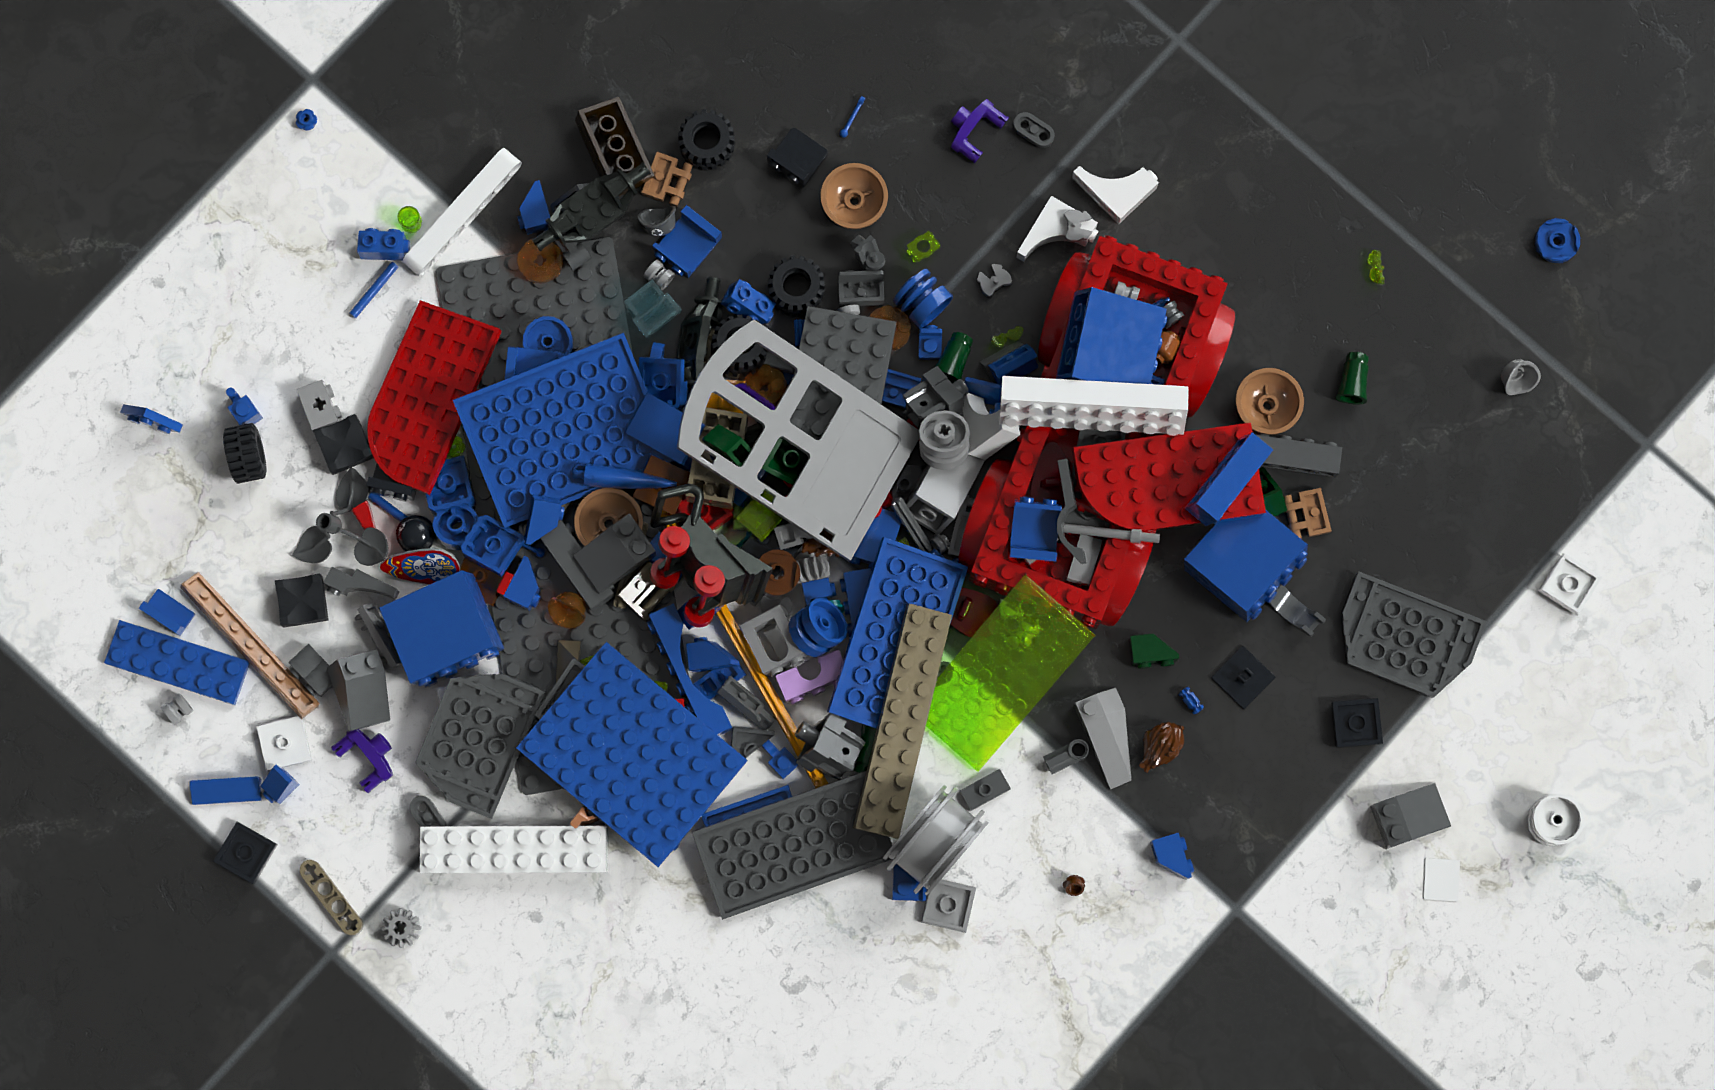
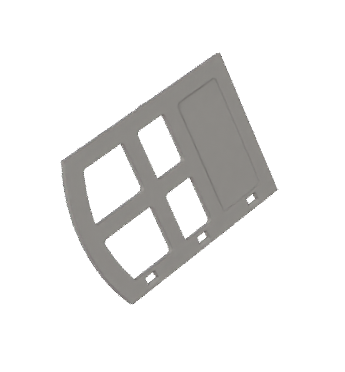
[677,320,919,561]

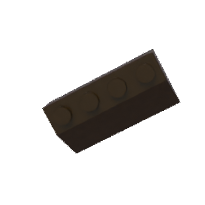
[575,97,655,196]

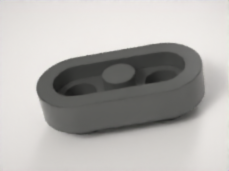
[1013,112,1055,148]
[410,796,447,827]

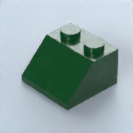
[762,438,808,485]

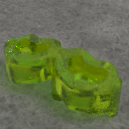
[1367,250,1385,284]
[991,326,1024,347]

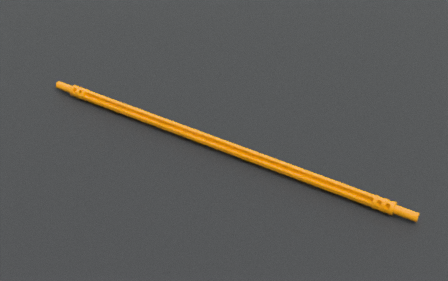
[661,510,828,788]

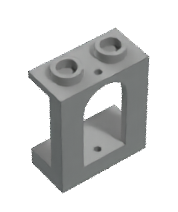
[740,605,808,677]

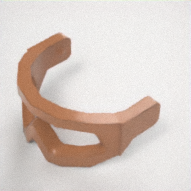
[570,806,600,828]

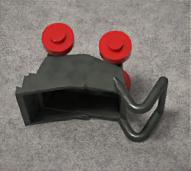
[650,484,773,628]

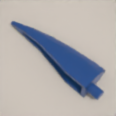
[573,464,677,489]

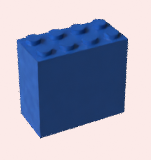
[1056,287,1167,384]
[1184,509,1308,623]
[379,570,505,688]

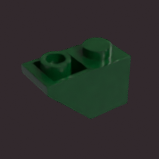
[701,424,751,467]
[1129,634,1179,669]

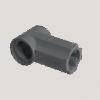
[555,229,591,271]
[1043,739,1089,775]

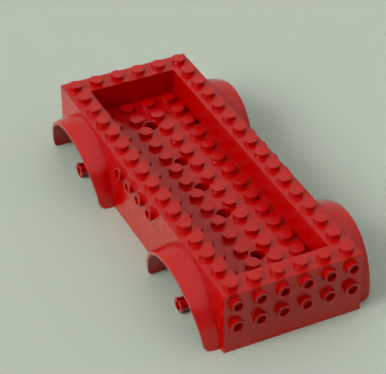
[959,235,1235,629]

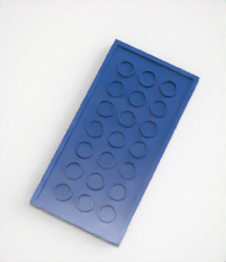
[827,537,968,729]

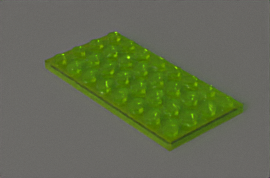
[926,575,1096,772]

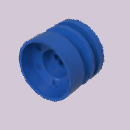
[893,269,953,329]

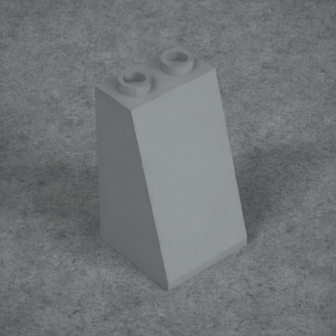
[905,455,985,534]

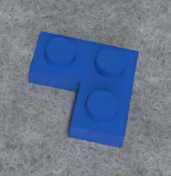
[120,404,183,434]

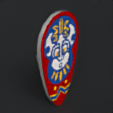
[380,548,460,584]

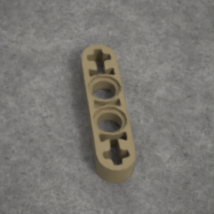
[300,860,363,936]

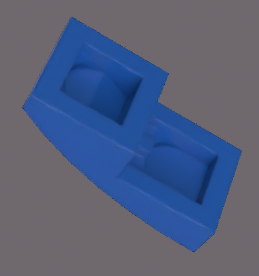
[694,666,747,700]

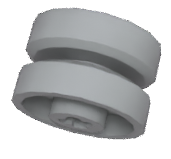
[919,410,970,470]

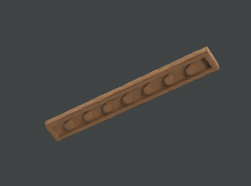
[180,572,320,720]

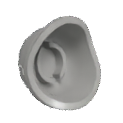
[1501,359,1541,395]

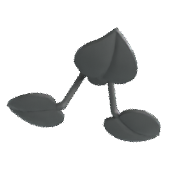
[292,467,388,566]

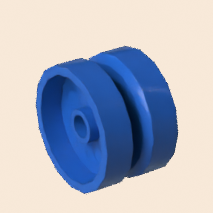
[523,316,573,356]
[788,598,848,657]

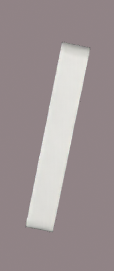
[403,148,522,277]

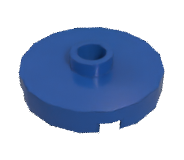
[1535,218,1580,263]

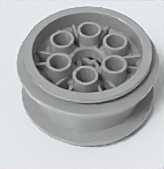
[883,785,989,896]

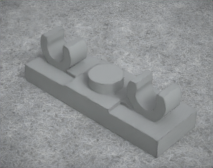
[355,602,402,670]

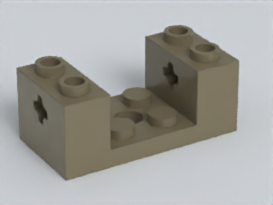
[686,407,748,510]

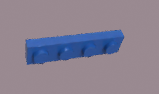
[702,785,792,827]

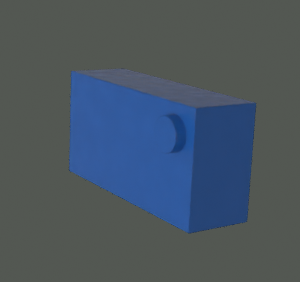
[1184,432,1273,526]

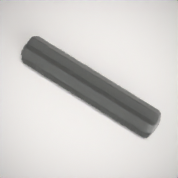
[891,497,933,553]

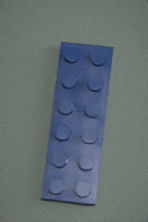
[104,620,250,705]

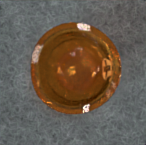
[548,592,586,628]

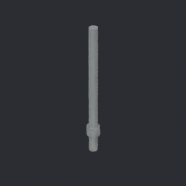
[1064,523,1160,543]

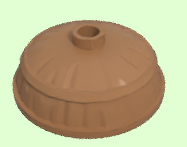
[821,163,888,229]
[1236,368,1304,435]
[574,488,643,547]

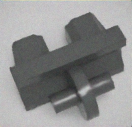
[850,235,886,271]

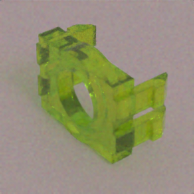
[906,231,940,263]

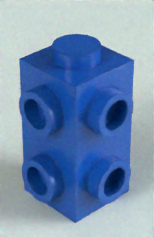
[357,228,410,261]
[721,279,775,324]

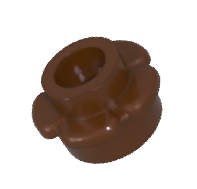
[1063,875,1085,896]

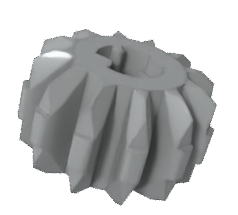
[796,555,830,584]
[381,908,421,948]

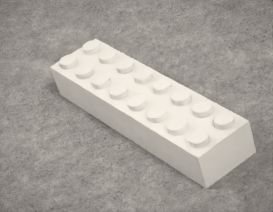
[999,376,1188,436]
[420,826,608,873]

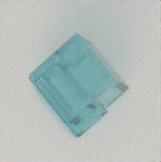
[624,279,682,339]

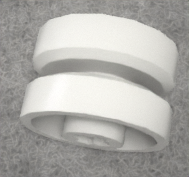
[1527,794,1584,847]

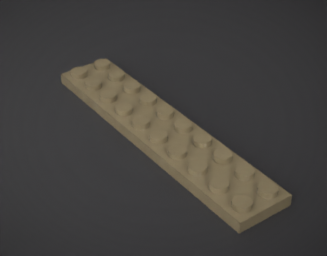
[853,603,952,839]

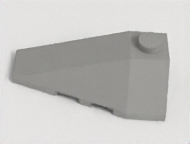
[1074,688,1131,790]

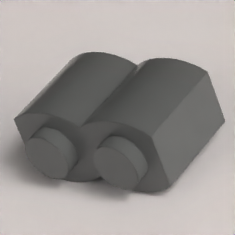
[288,644,333,697]

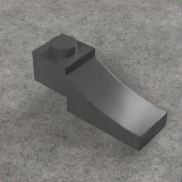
[323,567,399,600]

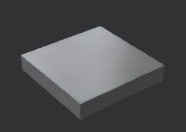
[921,879,976,933]

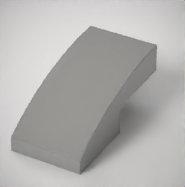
[1067,534,1103,587]

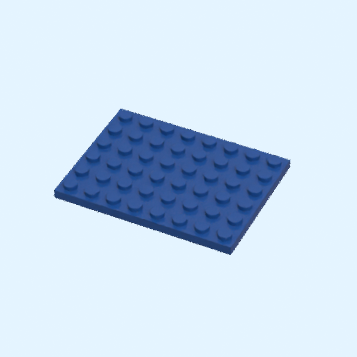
[453,333,674,528]
[516,642,748,867]

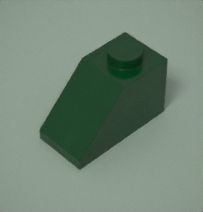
[1259,467,1287,517]

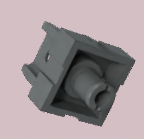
[903,366,968,429]
[795,713,866,780]

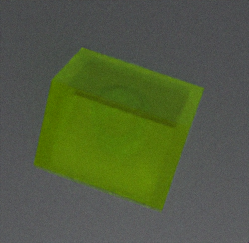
[733,484,783,542]

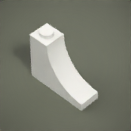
[1072,166,1159,224]
[1016,196,1099,262]
[963,393,1020,460]

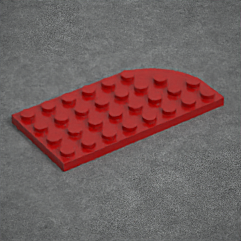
[367,300,502,495]
[1072,422,1266,531]

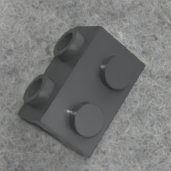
[838,269,884,307]

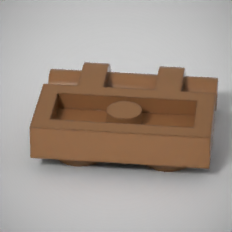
[641,152,693,207]
[1284,488,1332,539]

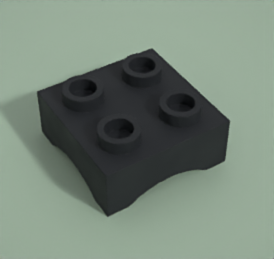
[313,414,374,475]
[275,573,329,628]

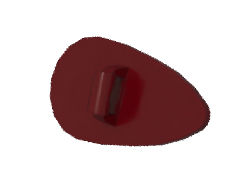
[1030,442,1067,512]
[950,588,1001,639]

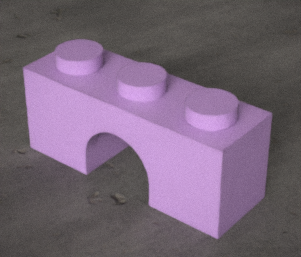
[775,649,843,705]

